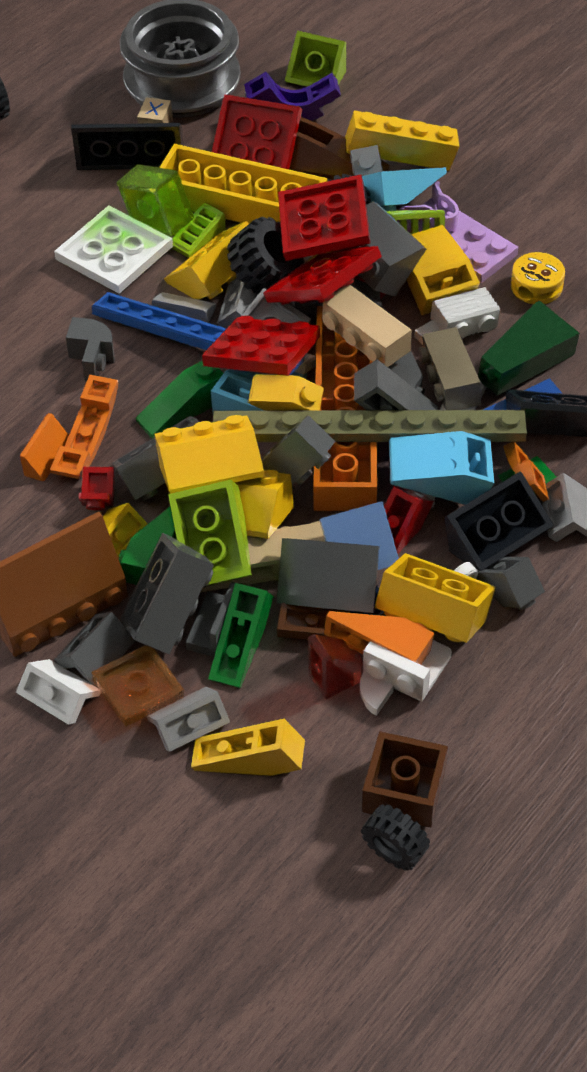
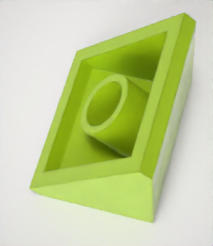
[285,30,346,87]

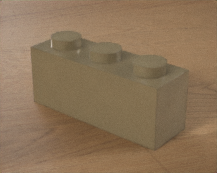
[419,327,481,410]

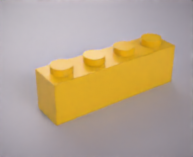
[345,111,460,171]

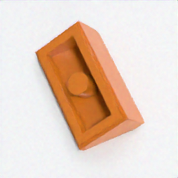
[20,413,69,481]

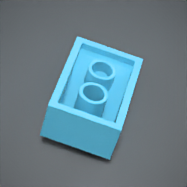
[362,167,447,211]

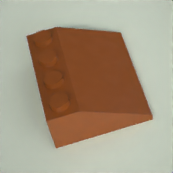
[0,511,128,657]

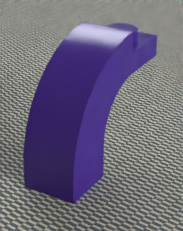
[244,72,341,121]

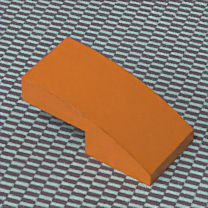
[503,442,549,502]

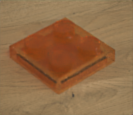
[91,645,184,727]

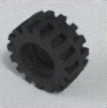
[361,805,430,871]

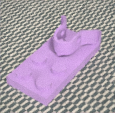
[398,181,518,283]

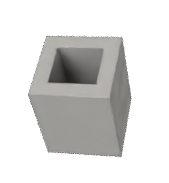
[350,145,383,176]

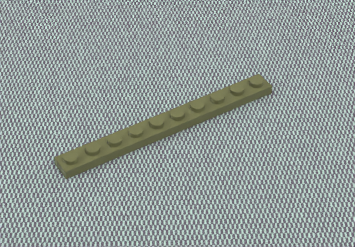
[213,410,527,442]

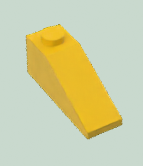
[191,718,305,776]

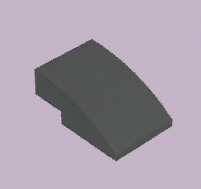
[277,538,380,613]

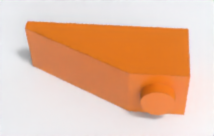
[324,611,434,665]

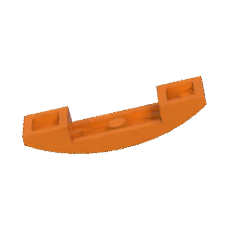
[50,375,119,479]

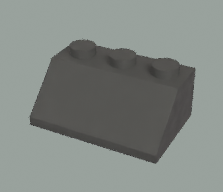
[346,201,427,296]
[112,416,199,501]
[120,533,214,654]

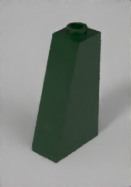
[478,301,580,396]

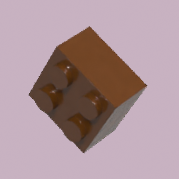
[362,731,448,828]

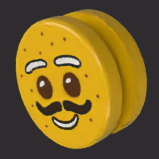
[511,252,565,304]

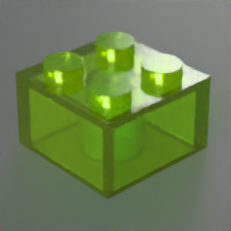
[116,164,194,236]

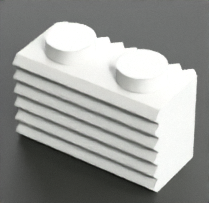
[430,287,500,339]

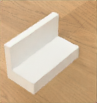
[16,659,102,724]

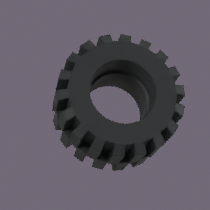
[227,217,304,295]

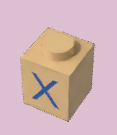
[137,97,173,124]

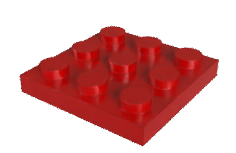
[212,94,302,169]
[278,174,371,261]
[263,246,382,305]
[202,316,320,376]

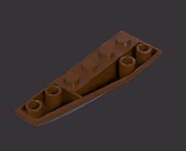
[289,117,390,179]

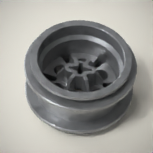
[120,0,241,117]

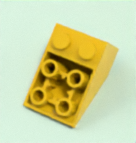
[407,225,480,315]

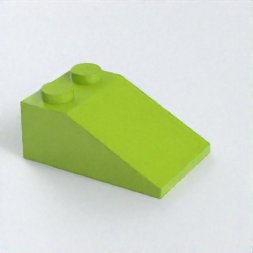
[168,480,252,586]

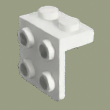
[363,640,452,702]

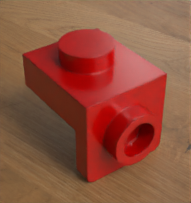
[79,466,115,511]

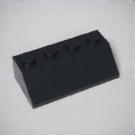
[71,123,184,170]

